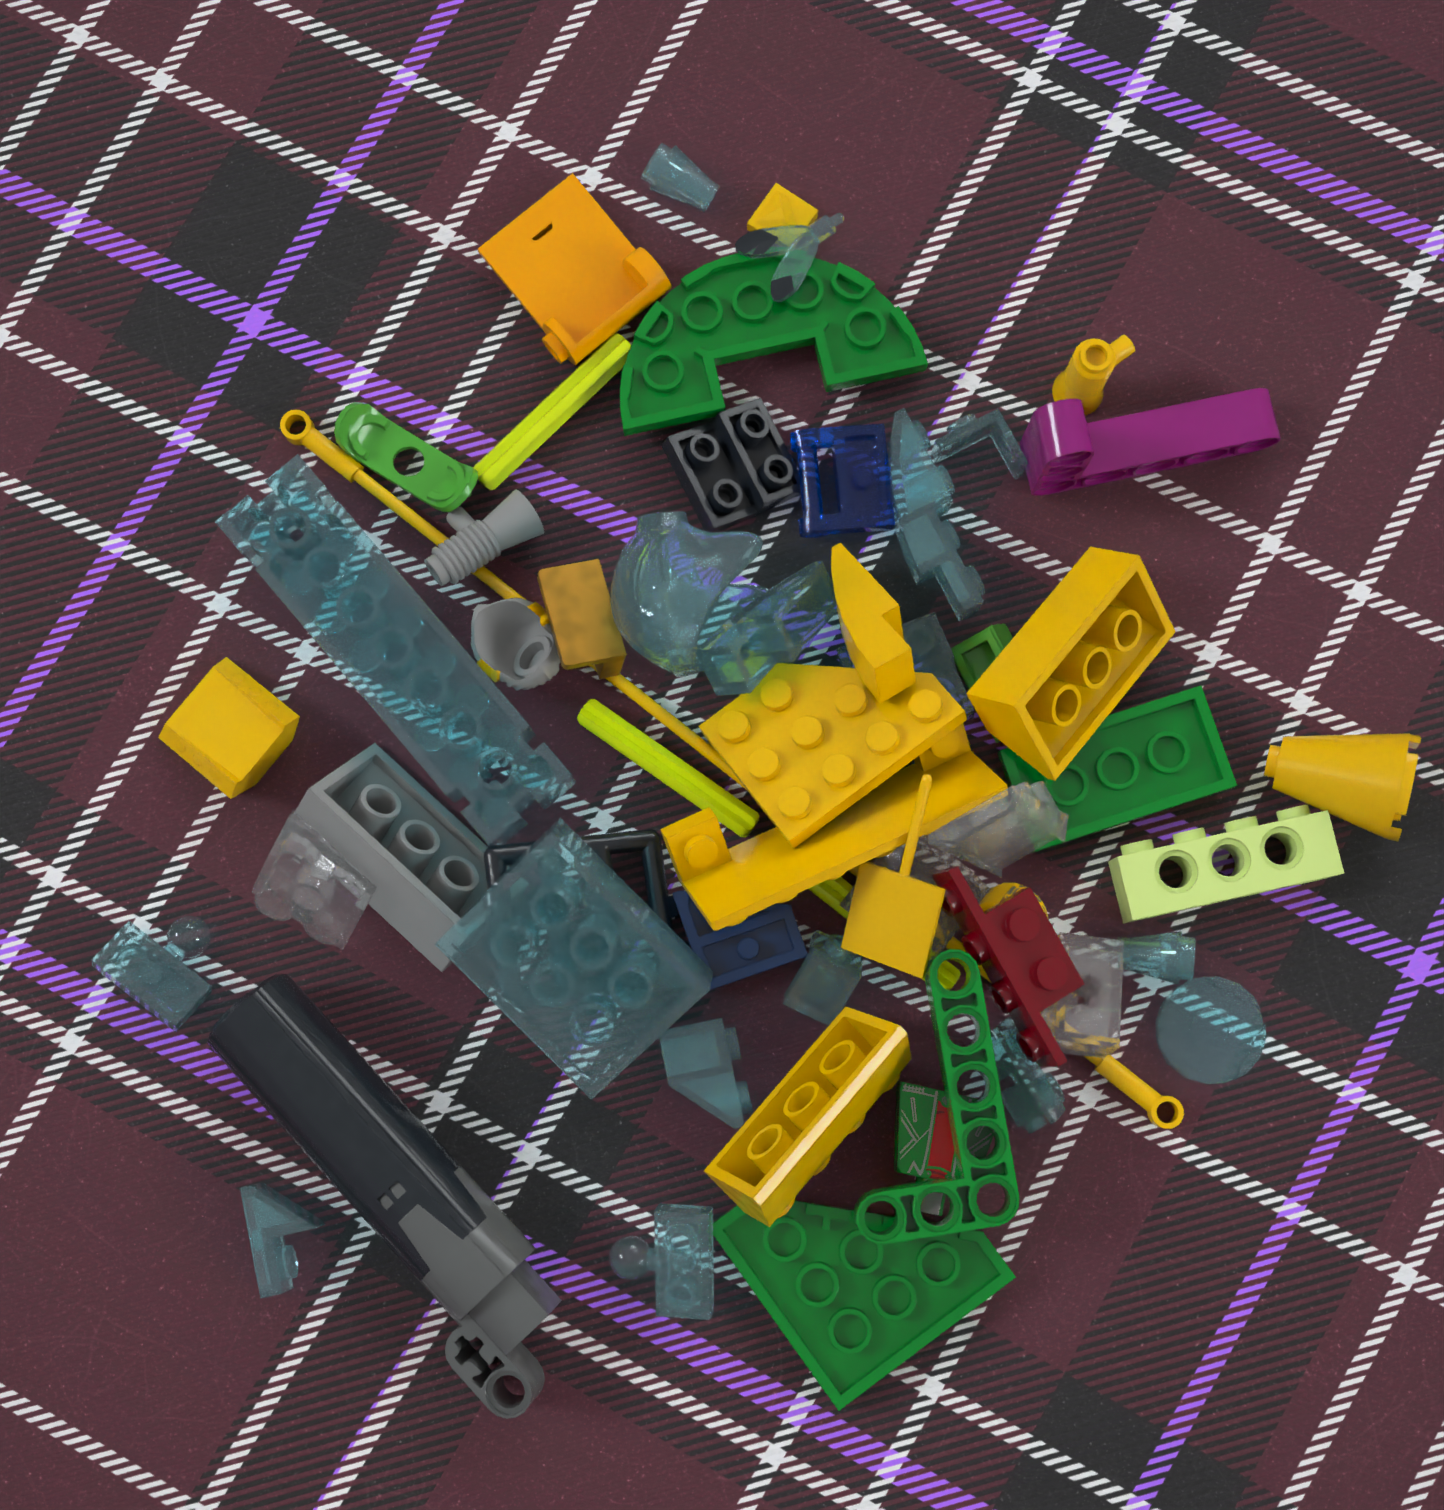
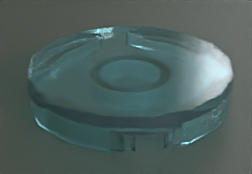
[1155,976,1266,1084]

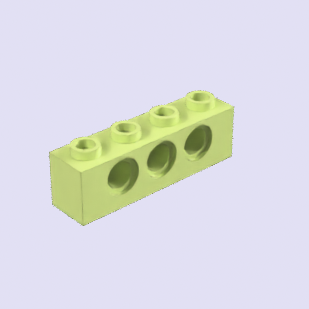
[1108,805,1344,924]

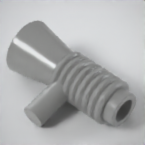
[424,489,544,586]

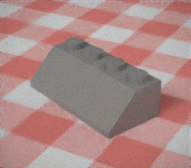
[286,743,528,972]

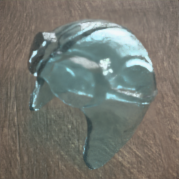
[610,511,780,677]

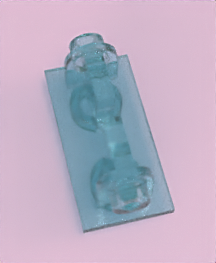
[972,1017,1066,1134]

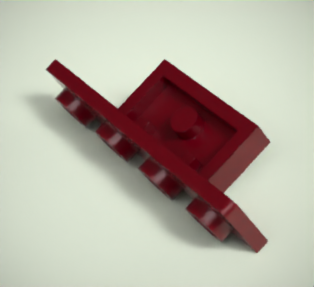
[932,866,1085,1067]

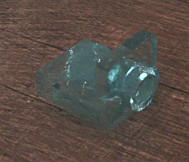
[783,930,863,1026]

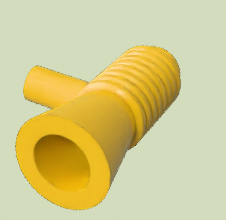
[1052,335,1135,415]

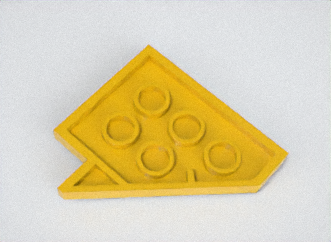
[699,659,967,849]

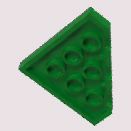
[708,1200,1016,1411]

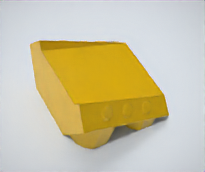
[158,657,300,799]

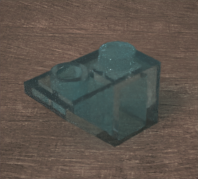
[658,1018,753,1129]

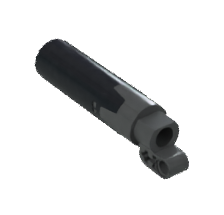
[208,974,562,1419]

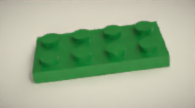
[997,685,1237,853]

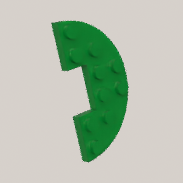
[620,249,928,436]

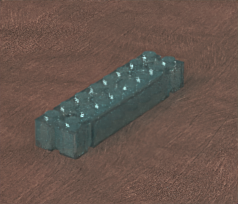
[215,454,577,846]

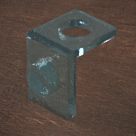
[931,409,1028,480]

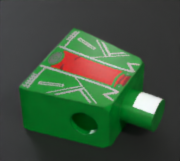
[893,1081,1004,1216]

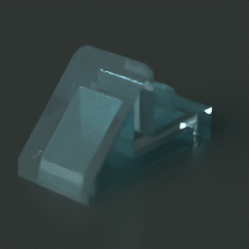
[240,1182,325,1299]

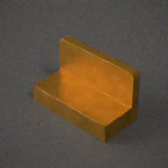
[537,559,627,679]

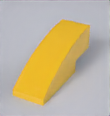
[831,543,916,704]

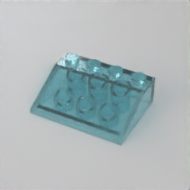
[435,818,713,1100]

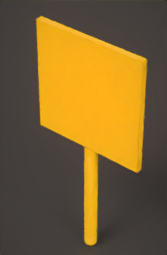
[841,774,946,979]

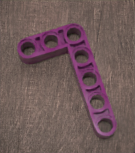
[1019,388,1281,496]

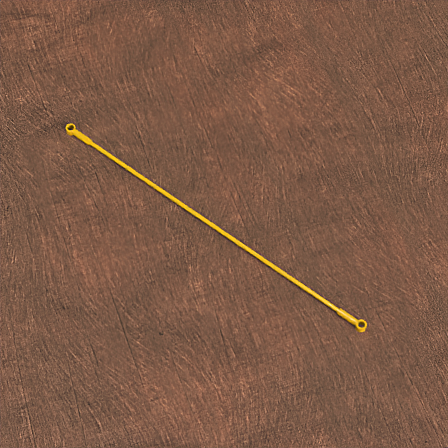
[280,410,1184,1129]

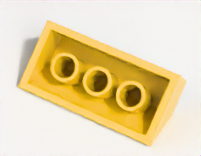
[966,547,1175,781]
[704,1006,912,1227]

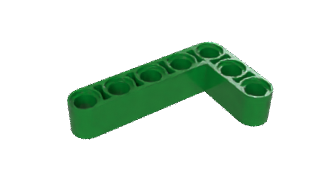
[853,949,1019,1244]

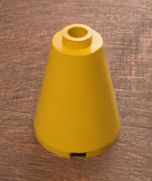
[1264,733,1421,841]

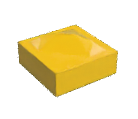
[747,183,818,250]

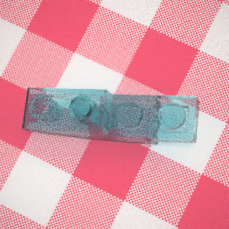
[887,408,985,622]

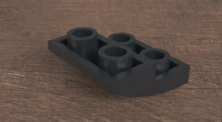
[661,398,807,536]

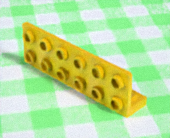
[660,723,1009,931]

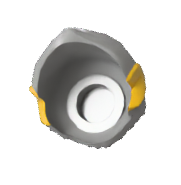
[471,598,561,691]

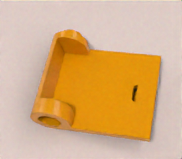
[477,173,671,365]

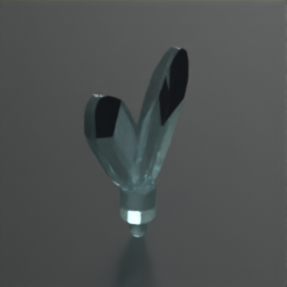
[735,213,844,302]

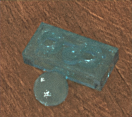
[91,916,212,1032]
[609,1203,714,1320]

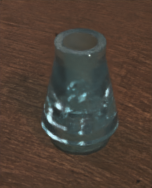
[641,143,720,213]
[1116,931,1196,985]

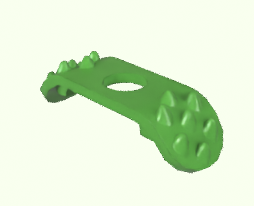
[334,402,478,512]

